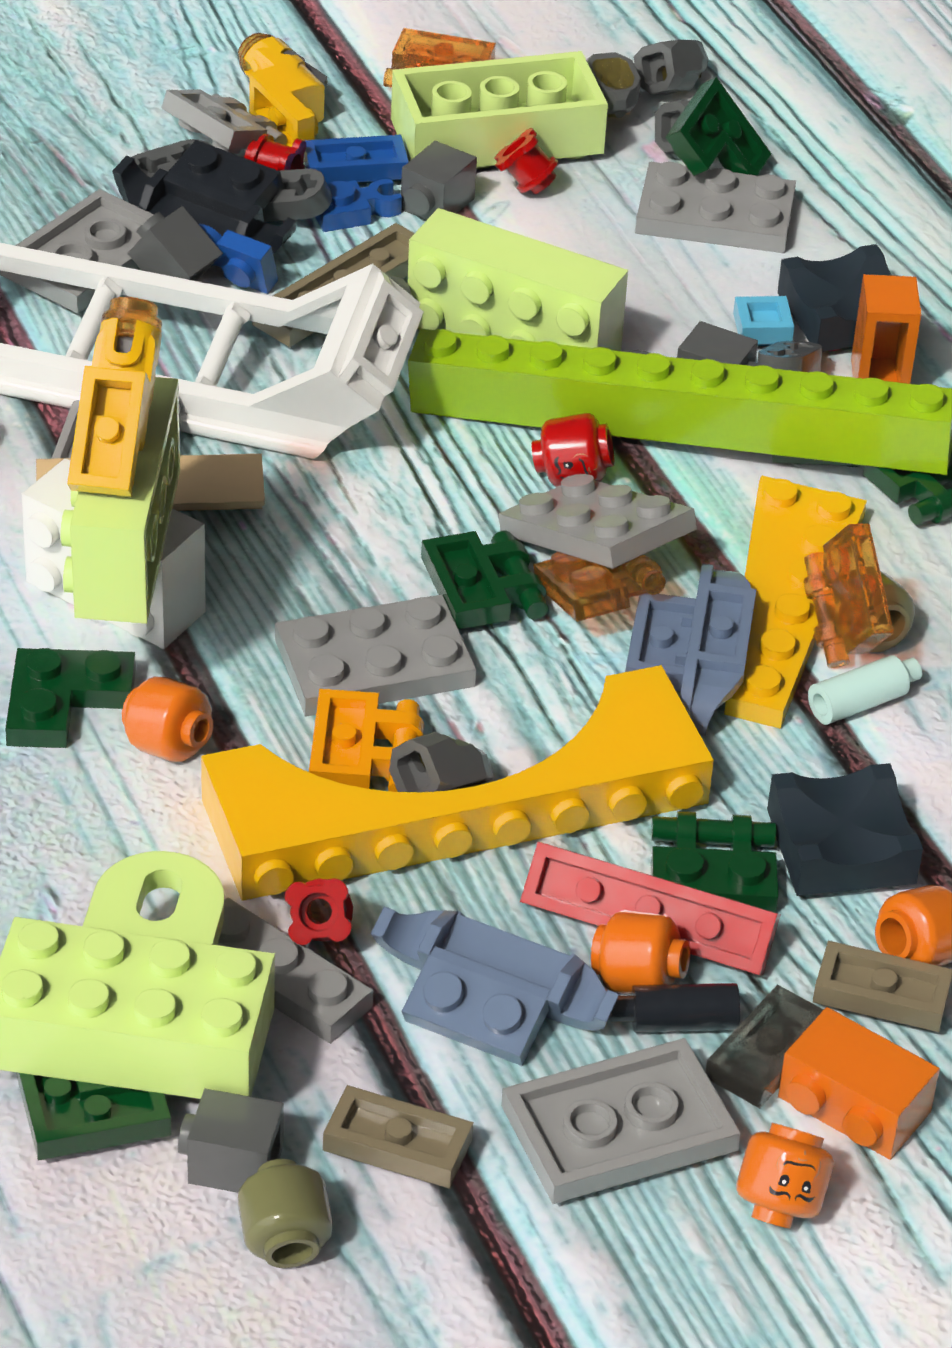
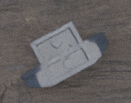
[625,564,756,736]
[371,906,619,1066]

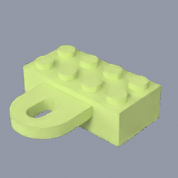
[0,851,275,1099]

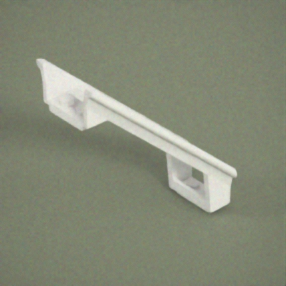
[0,243,424,459]

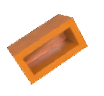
[851,274,921,384]
[778,1007,940,1160]

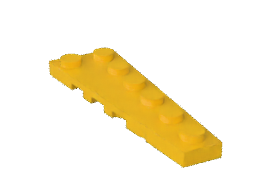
[724,475,867,729]

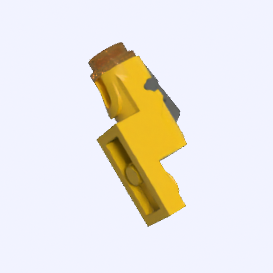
[238,33,328,147]
[67,297,162,497]

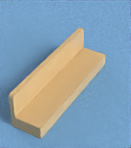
[36,453,265,511]

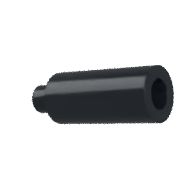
[609,983,740,1032]

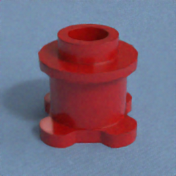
[494,128,558,194]
[244,133,306,171]
[285,878,354,945]

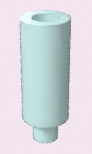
[808,655,922,725]

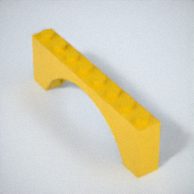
[201,665,714,901]

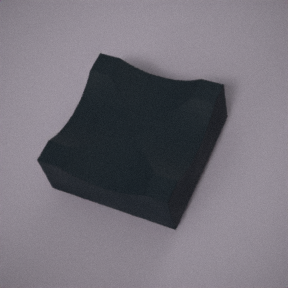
[777,244,892,352]
[767,763,923,896]

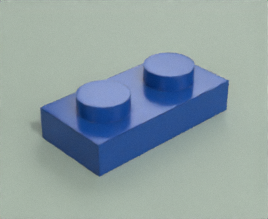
[304,135,409,184]

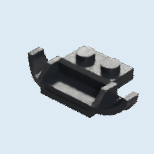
[112,140,297,254]

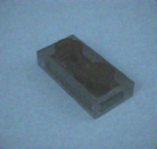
[705,984,824,1109]

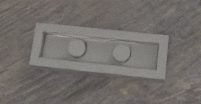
[217,897,373,1044]

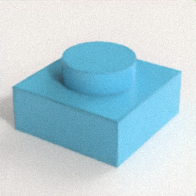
[733,296,794,346]

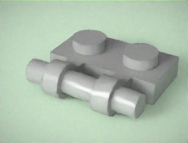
[162,89,287,154]

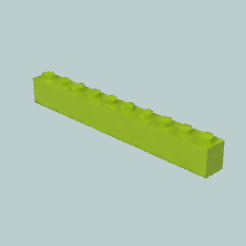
[408,329,952,475]

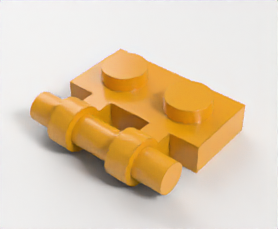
[309,689,425,792]

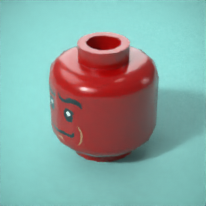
[531,413,615,487]

